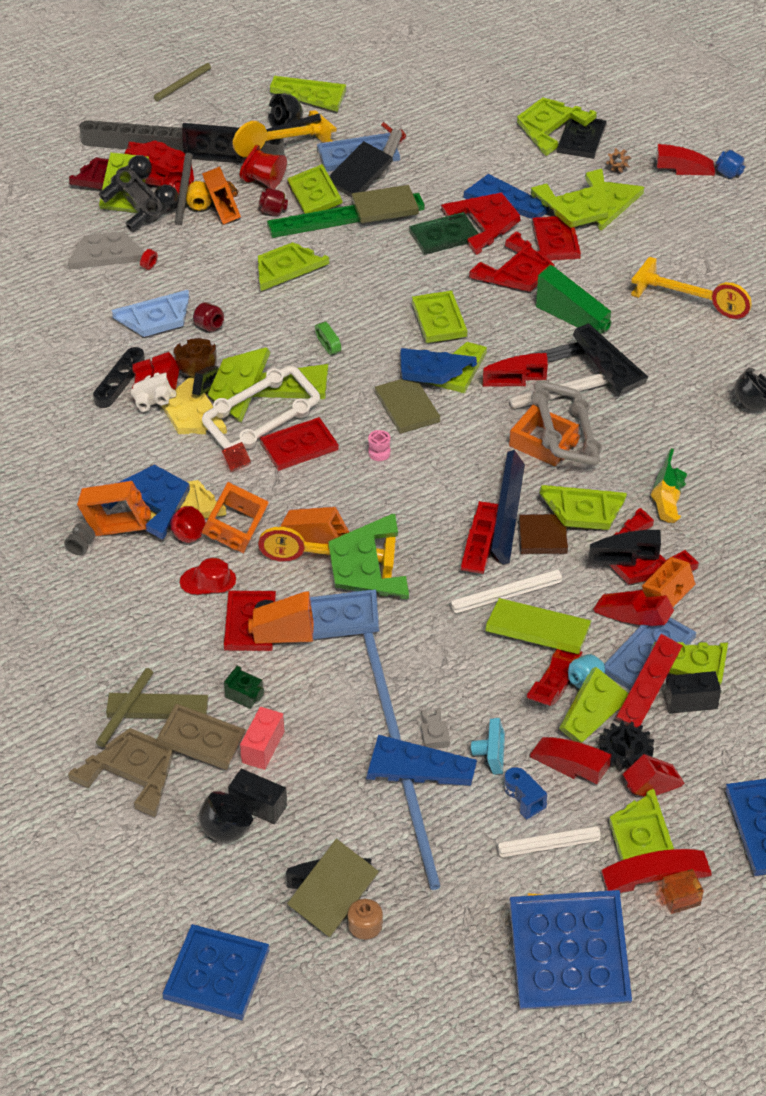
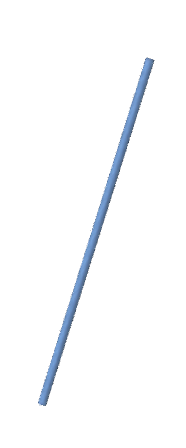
[352,591,440,890]

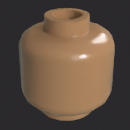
[347,898,383,940]

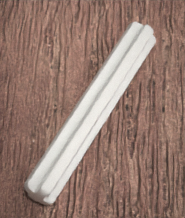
[497,826,601,857]

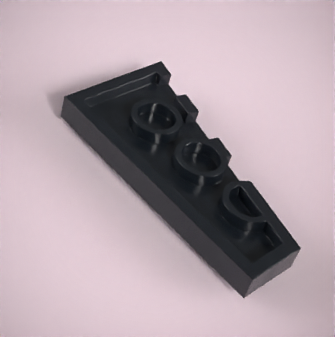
[573,323,649,395]

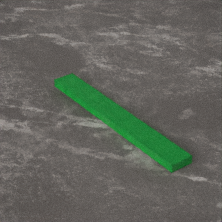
[267,193,425,238]

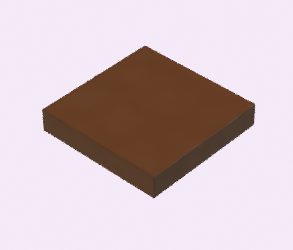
[519,514,568,554]

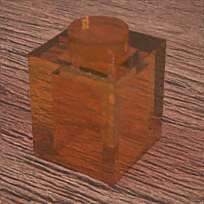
[659,869,704,914]

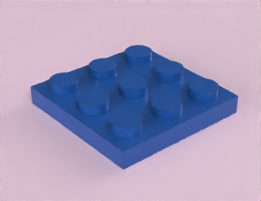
[162,924,270,1021]

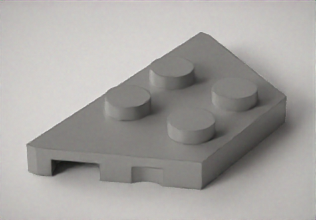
[68,231,145,270]

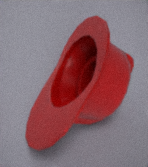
[179,557,236,595]

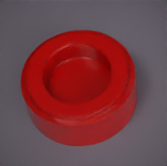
[140,248,158,270]

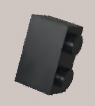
[664,671,721,714]
[228,768,287,825]

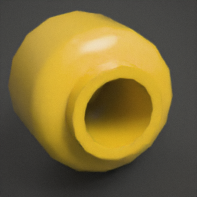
[186,181,212,211]

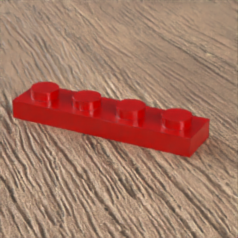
[615,634,683,728]

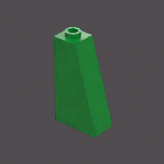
[536,265,612,334]

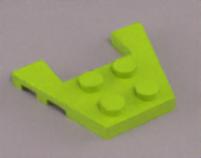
[517,97,597,156]
[531,168,608,228]

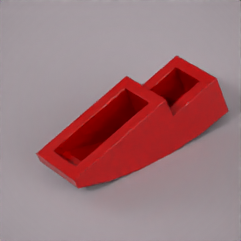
[656,144,715,176]
[483,353,548,387]
[593,590,674,626]
[530,737,611,784]

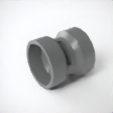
[64,523,96,555]

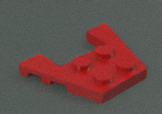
[441,192,521,255]
[469,231,555,292]
[609,508,699,585]

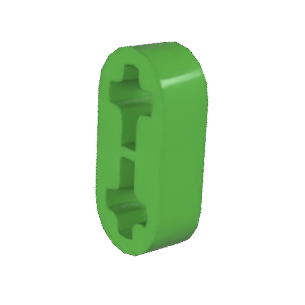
[315,321,342,355]

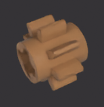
[606,148,631,173]

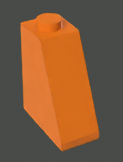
[202,166,241,224]
[280,507,349,544]
[248,591,314,643]

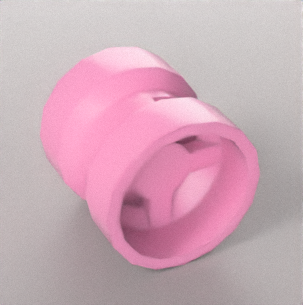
[368,430,391,461]

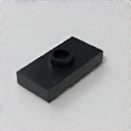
[192,366,219,395]

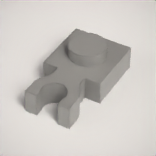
[421,708,450,749]

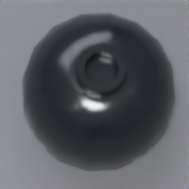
[268,93,303,127]
[735,367,766,411]
[199,791,253,843]

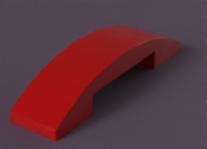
[527,649,583,706]
[601,849,712,893]

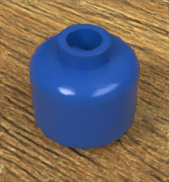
[716,150,746,179]

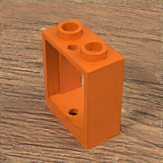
[509,405,580,467]
[77,481,151,536]
[202,482,269,554]

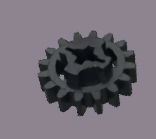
[599,721,654,771]

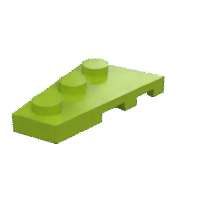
[424,342,487,394]
[651,642,728,685]
[559,667,628,743]

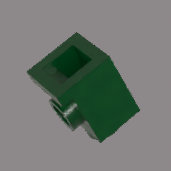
[224,665,264,709]

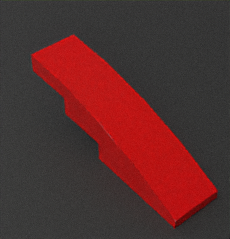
[461,501,499,574]

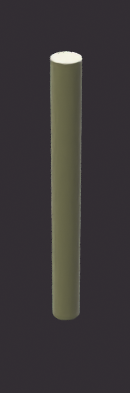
[154,63,211,102]
[96,668,154,747]

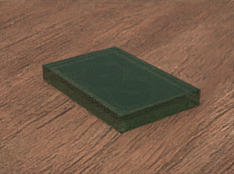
[409,212,479,255]

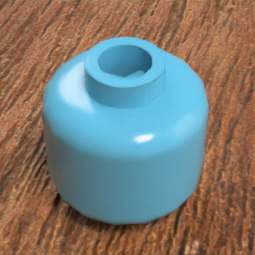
[568,654,605,689]

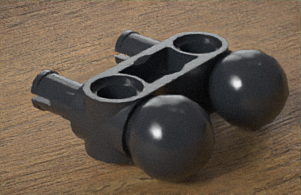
[99,155,179,232]

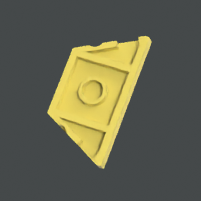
[162,377,227,434]
[148,480,226,522]

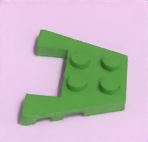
[328,514,409,599]

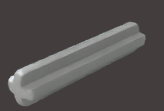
[378,129,402,178]

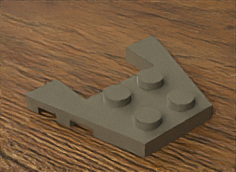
[68,728,174,817]

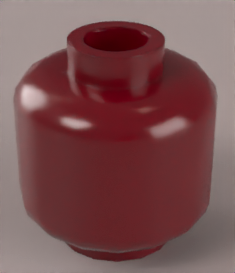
[258,188,288,216]
[193,302,224,332]

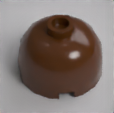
[173,338,217,377]

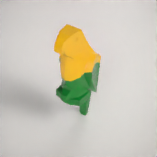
[651,448,687,523]

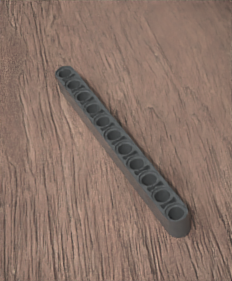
[79,120,285,159]

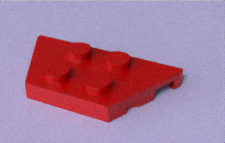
[124,140,194,183]

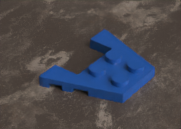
[101,464,190,540]

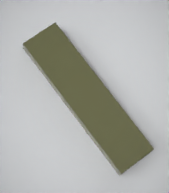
[106,693,209,719]

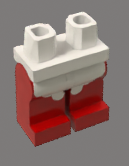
[131,352,179,412]

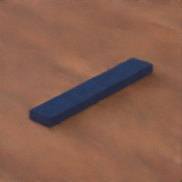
[491,450,525,565]

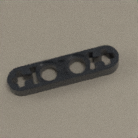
[93,347,145,408]

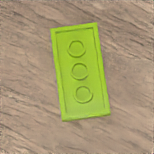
[485,598,592,654]

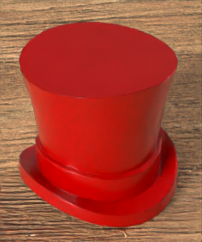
[239,144,287,189]

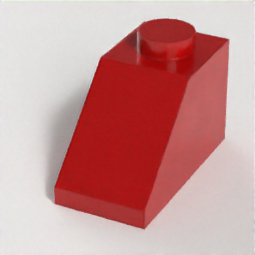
[623,754,685,797]

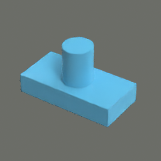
[471,718,505,775]

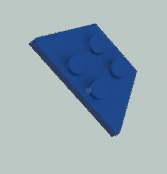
[400,348,477,385]

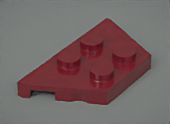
[69,157,109,189]

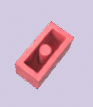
[240,707,285,770]

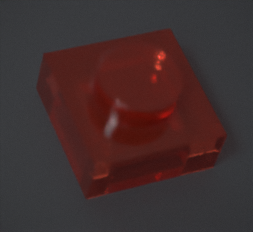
[222,442,251,472]

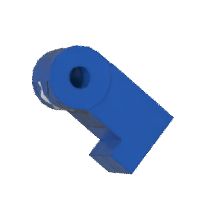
[504,767,547,820]

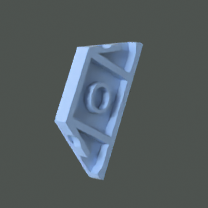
[112,290,189,337]

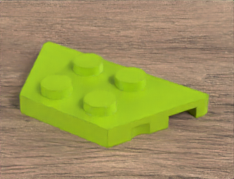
[596,181,644,231]
[257,242,329,291]
[208,347,271,422]
[539,485,627,530]
[609,789,681,879]

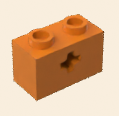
[642,557,696,607]

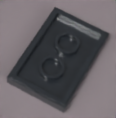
[557,118,607,159]
[182,123,242,163]
[329,141,393,197]

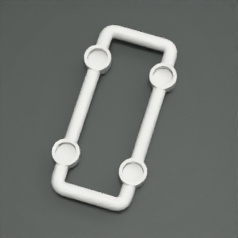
[202,366,320,452]

